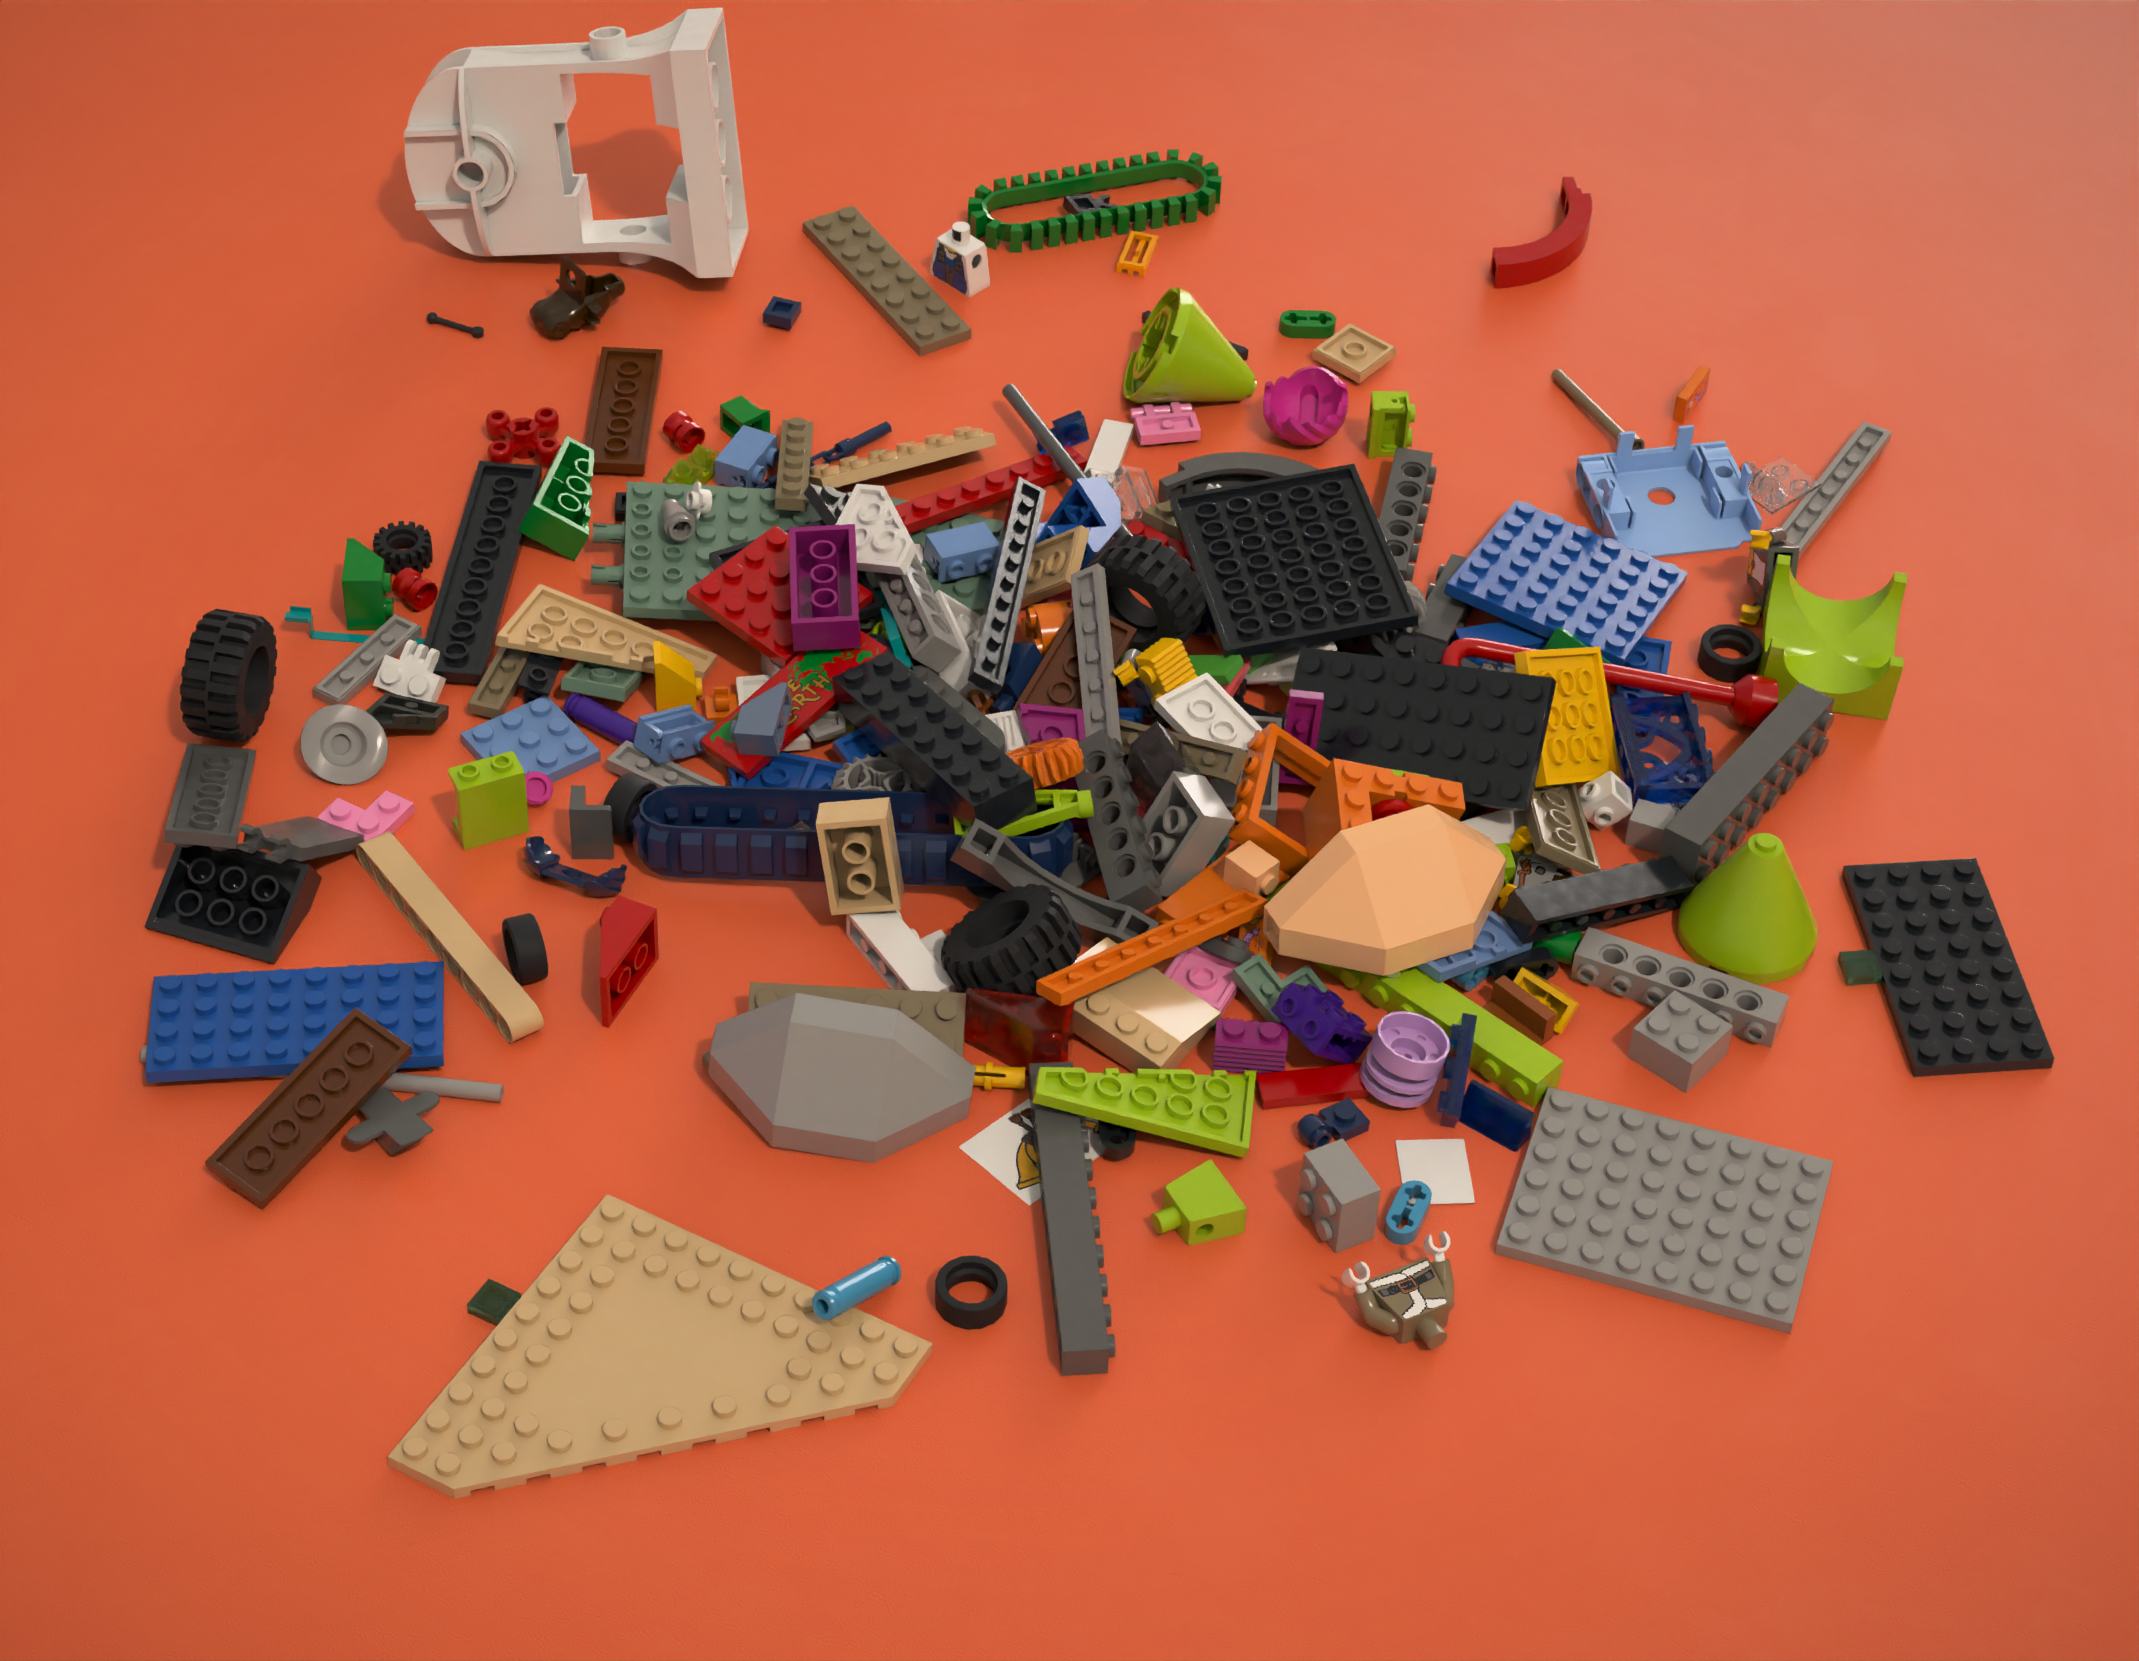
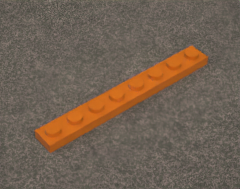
[1036,888,1269,1006]

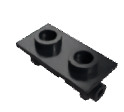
[517,652,564,703]

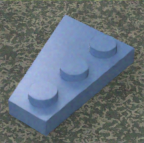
[1415,911,1533,983]

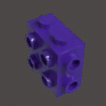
[1271,982,1373,1064]

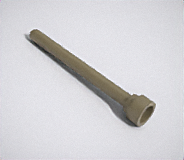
[1552,369,1645,450]

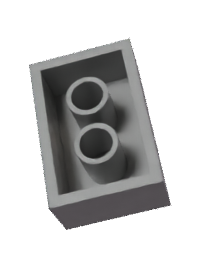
[1142,771,1236,897]

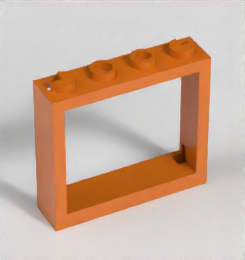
[1228,722,1331,878]

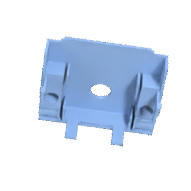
[1576,425,1762,558]

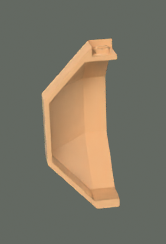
[1263,804,1506,976]

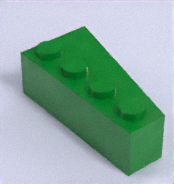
[518,435,594,561]

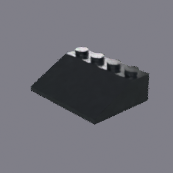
[144,845,322,964]

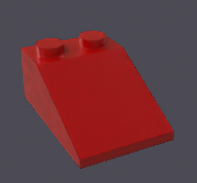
[599,896,659,1028]

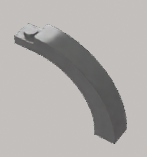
[1158,452,1319,503]

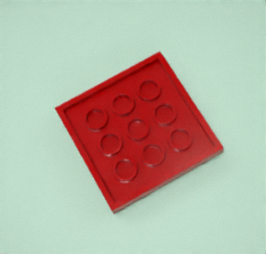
[686,525,873,668]

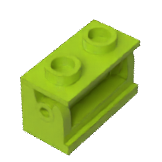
[1366,391,1415,459]

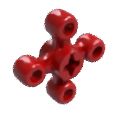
[486,407,561,467]

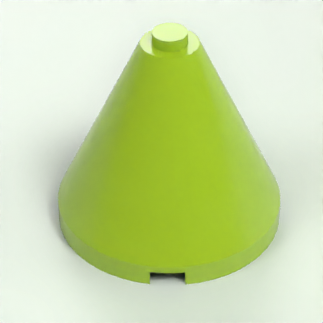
[1123,287,1257,403]
[1677,833,1818,984]

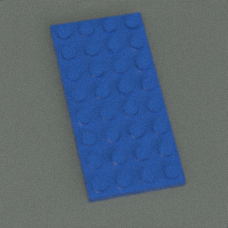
[145,961,444,1083]

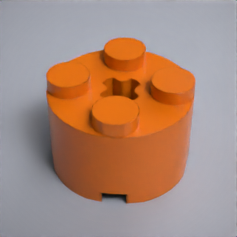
[1021,600,1073,658]

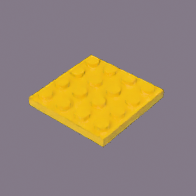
[1514,647,1621,788]

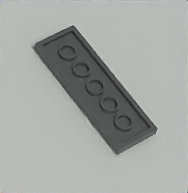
[164,743,256,851]

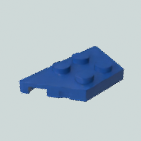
[726,752,843,789]

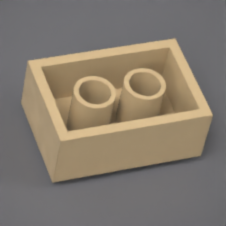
[816,797,904,915]

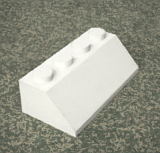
[935,590,996,701]

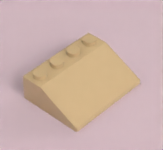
[1043,937,1222,1073]

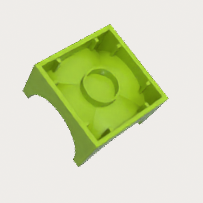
[1759,554,1907,720]

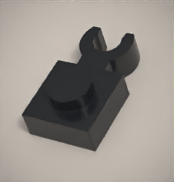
[1062,194,1118,215]

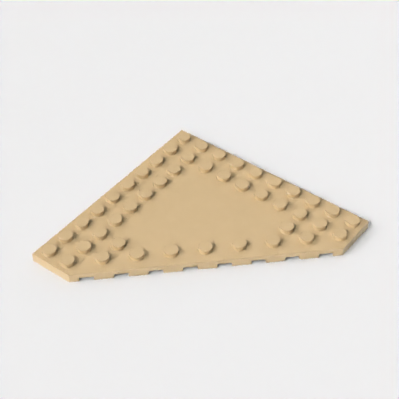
[388,1194,932,1499]

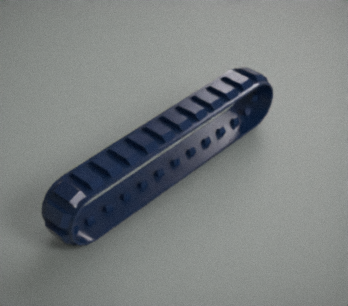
[632,785,1073,887]

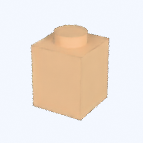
[1223,840,1280,897]

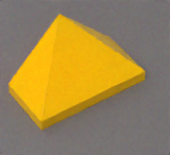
[1513,967,1580,1034]

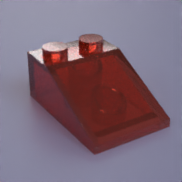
[964,988,1075,1076]

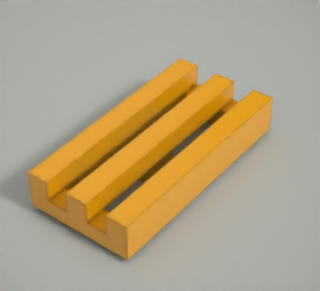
[1116,231,1159,277]

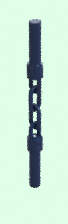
[754,421,892,489]

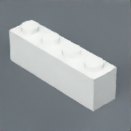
[846,910,958,993]

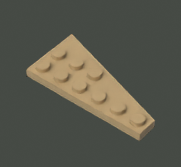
[495,583,717,682]

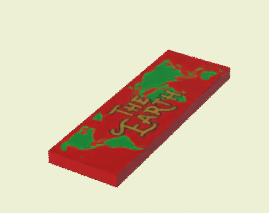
[700,630,888,781]

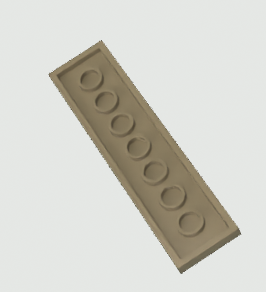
[803,206,971,356]

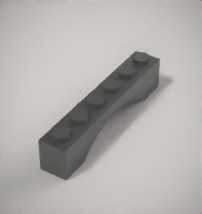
[950,818,1159,944]

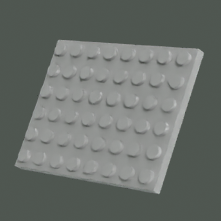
[1495,1087,1834,1334]

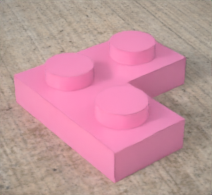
[317,790,415,842]

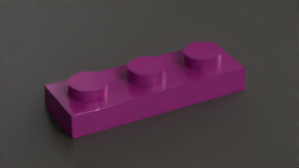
[1279,689,1324,786]

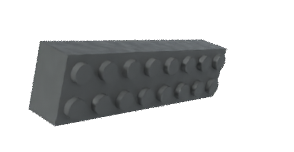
[1658,683,1834,888]

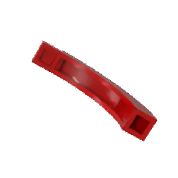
[1490,177,1592,289]

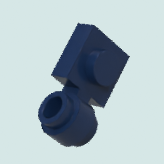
[1297,1098,1370,1149]

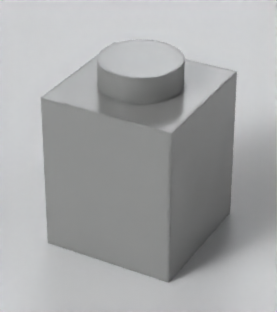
[1625,798,1677,854]

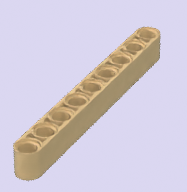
[356,831,544,1043]

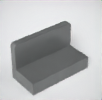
[569,785,614,860]

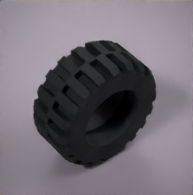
[1085,535,1206,652]
[180,609,277,743]
[941,884,1082,1012]

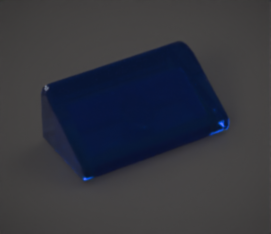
[1456,1079,1534,1152]

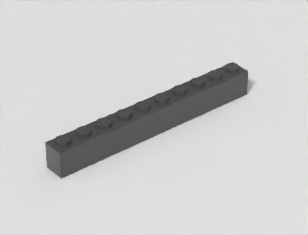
[1028,1062,1115,1376]

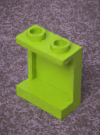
[448,751,529,850]

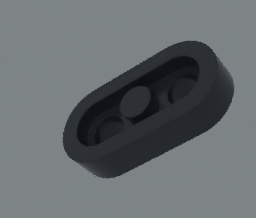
[1098,1120,1136,1159]

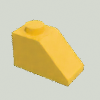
[653,641,703,712]

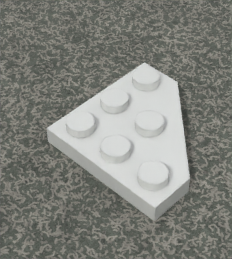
[835,484,918,575]

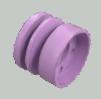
[1360,1011,1450,1108]

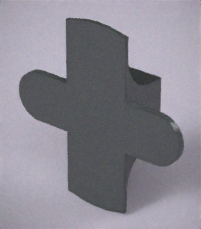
[347,1087,440,1155]

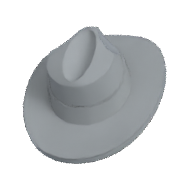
[300,704,388,785]

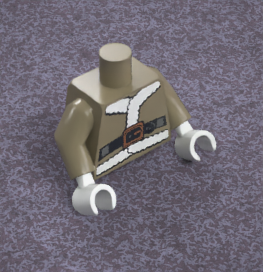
[1342,1231,1454,1349]

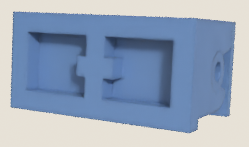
[715,425,780,488]
[923,522,999,583]
[633,704,715,764]

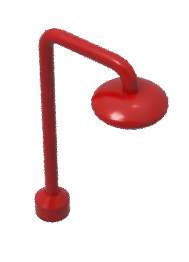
[1440,637,1778,814]

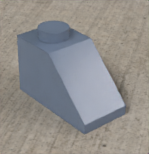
[731,682,793,757]

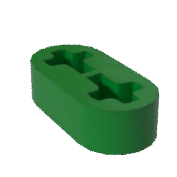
[1279,310,1336,339]

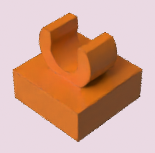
[704,686,739,727]

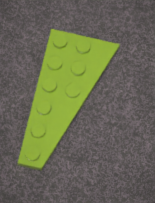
[1032,1067,1256,1158]

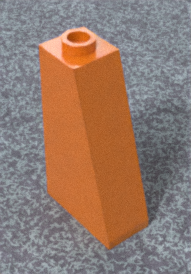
[1156,843,1291,927]

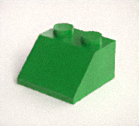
[342,538,394,630]

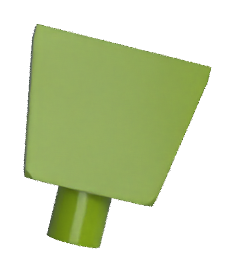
[1151,1160,1247,1246]

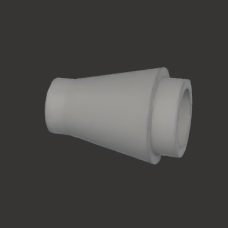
[661,499,696,541]

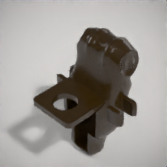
[530,256,625,338]

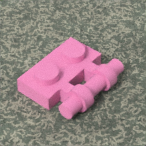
[1130,401,1201,445]

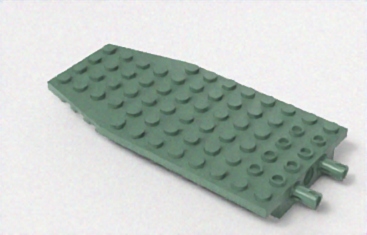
[591,481,1004,629]

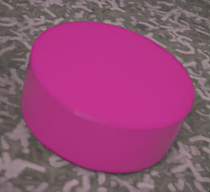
[525,771,553,807]

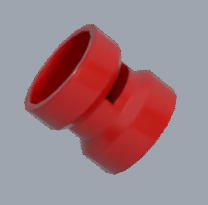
[663,411,705,453]
[392,567,438,611]

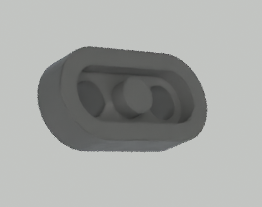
[1198,934,1253,964]

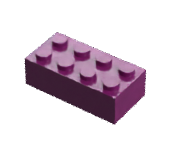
[789,524,861,651]

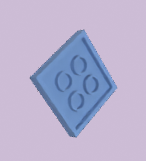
[460,695,601,783]

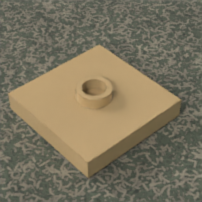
[1312,323,1397,384]

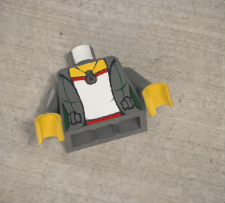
[1739,527,1800,626]

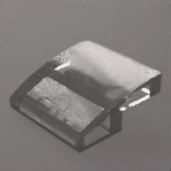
[1085,465,1158,525]

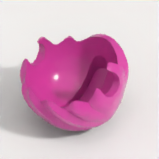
[1263,366,1348,445]

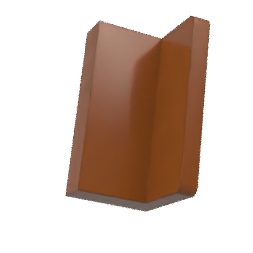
[1482,975,1556,1046]

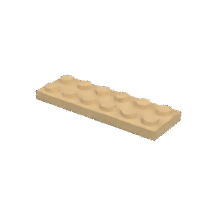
[809,426,996,488]

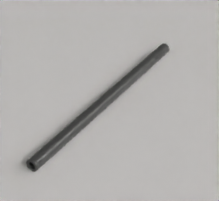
[1002,384,1134,539]

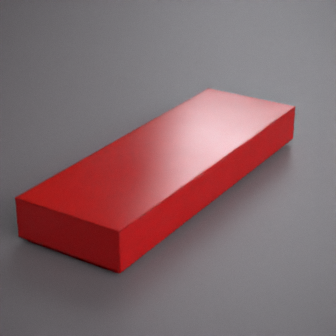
[1255,1063,1369,1109]

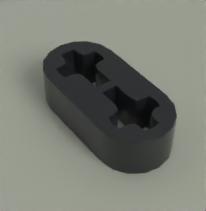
[1490,947,1559,981]

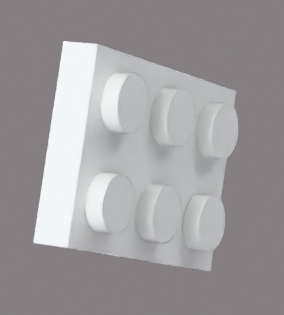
[1154,672,1263,753]

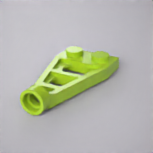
[953,789,1095,836]

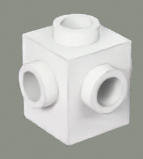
[1578,770,1633,831]

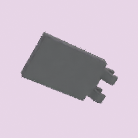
[237,816,364,864]

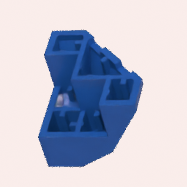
[1035,477,1121,571]

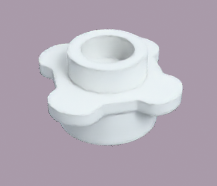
[685,482,712,520]

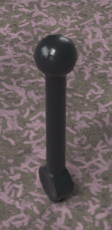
[426,312,484,339]

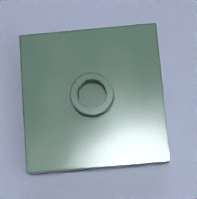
[561,661,645,702]

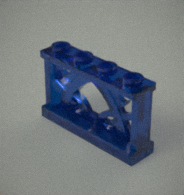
[1609,692,1716,809]

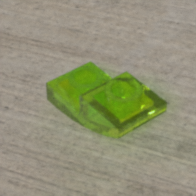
[663,444,720,485]

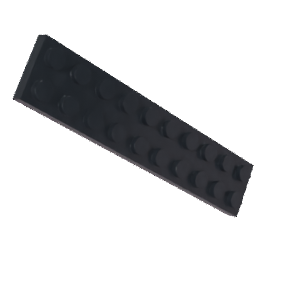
[424,461,542,684]

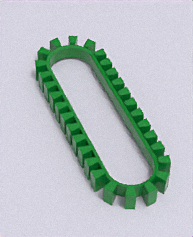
[968,150,1222,253]

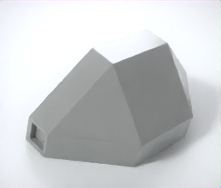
[708,993,976,1163]

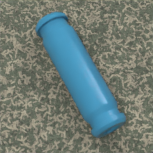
[812,1256,901,1320]

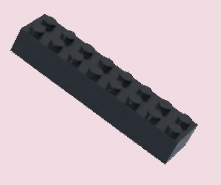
[832,651,1038,830]

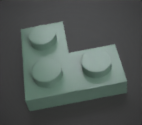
[1230,953,1328,1025]

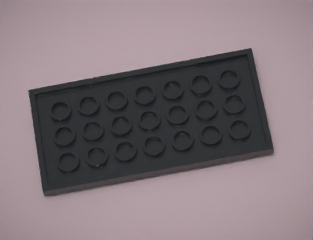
[1283,647,1557,813]
[1842,858,2055,1077]

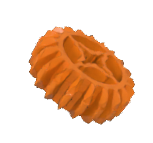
[1005,737,1084,789]

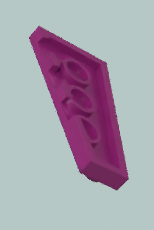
[1015,703,1090,833]

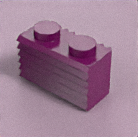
[1212,1017,1288,1074]

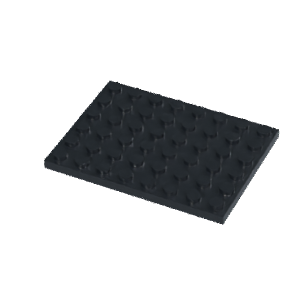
[1169,464,1419,658]

